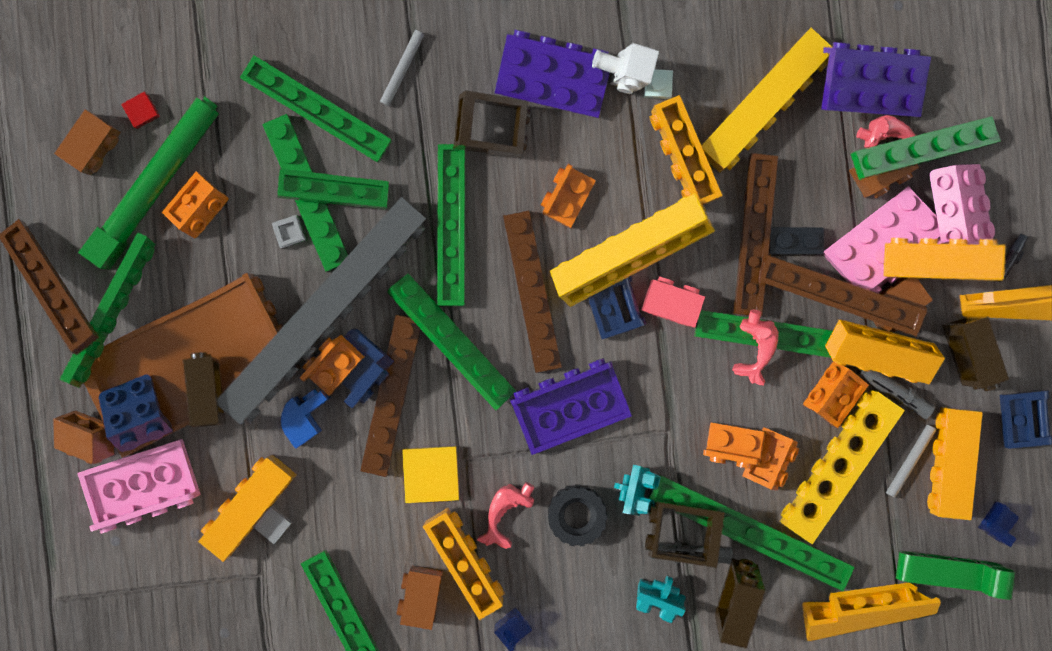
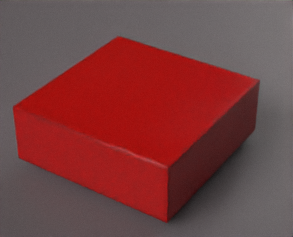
[121,91,160,129]

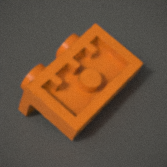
[541,164,596,229]
[162,172,229,238]
[300,335,365,396]
[803,362,869,428]
[703,422,765,469]
[742,427,799,491]

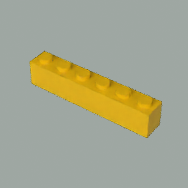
[701,28,833,173]
[550,193,715,307]

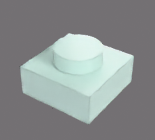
[644,70,673,99]

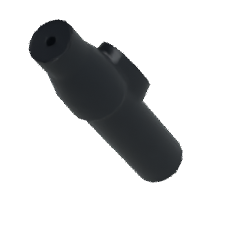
[996,234,1028,282]

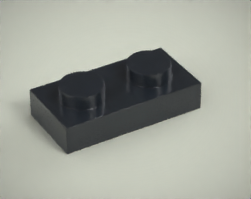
[768,227,824,255]

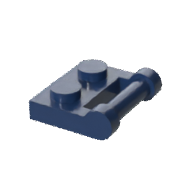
[588,276,647,340]
[999,390,1052,449]

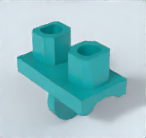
[614,465,661,516]
[636,576,686,623]

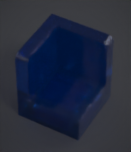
[978,501,1019,547]
[494,607,532,651]

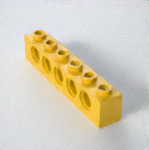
[780,390,905,544]

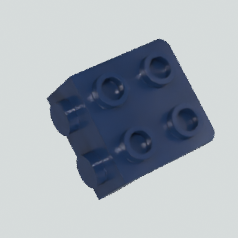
[342,328,394,408]
[99,374,173,452]

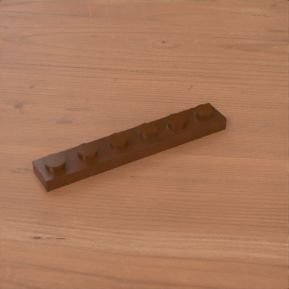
[733,153,778,317]
[503,210,562,373]
[0,219,99,355]
[758,255,927,336]
[360,315,421,477]

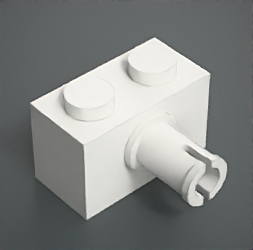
[592,43,659,94]

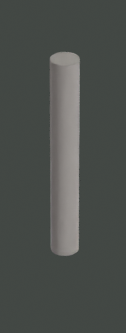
[380,30,424,107]
[886,425,936,498]

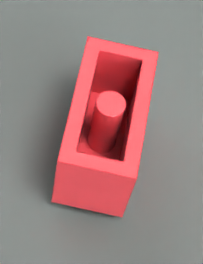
[641,277,705,328]

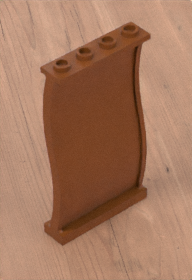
[84,273,301,458]

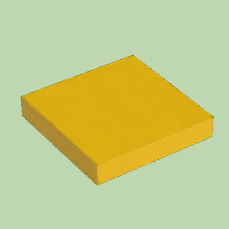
[402,446,459,503]

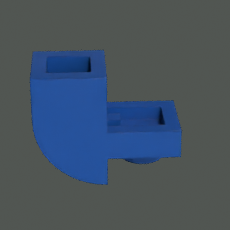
[281,389,331,449]

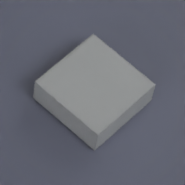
[272,215,307,249]
[253,505,293,544]

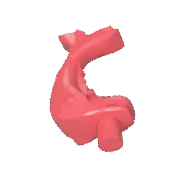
[856,115,917,148]
[732,310,778,386]
[477,482,535,549]

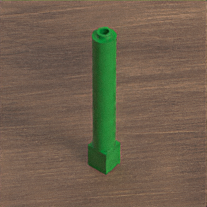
[78,96,219,270]

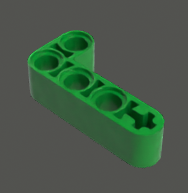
[896,551,1016,600]

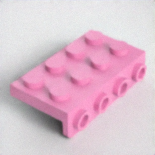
[930,164,995,245]
[823,186,942,293]
[77,439,201,533]

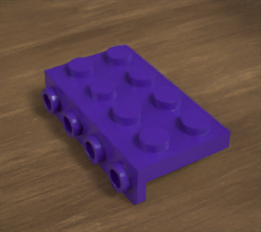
[495,29,610,118]
[821,42,931,117]
[510,358,632,455]

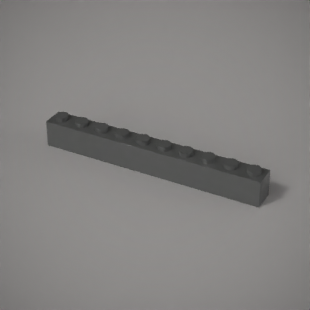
[217,197,426,424]

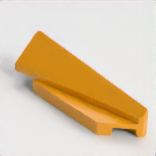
[960,285,1052,321]
[802,582,941,641]

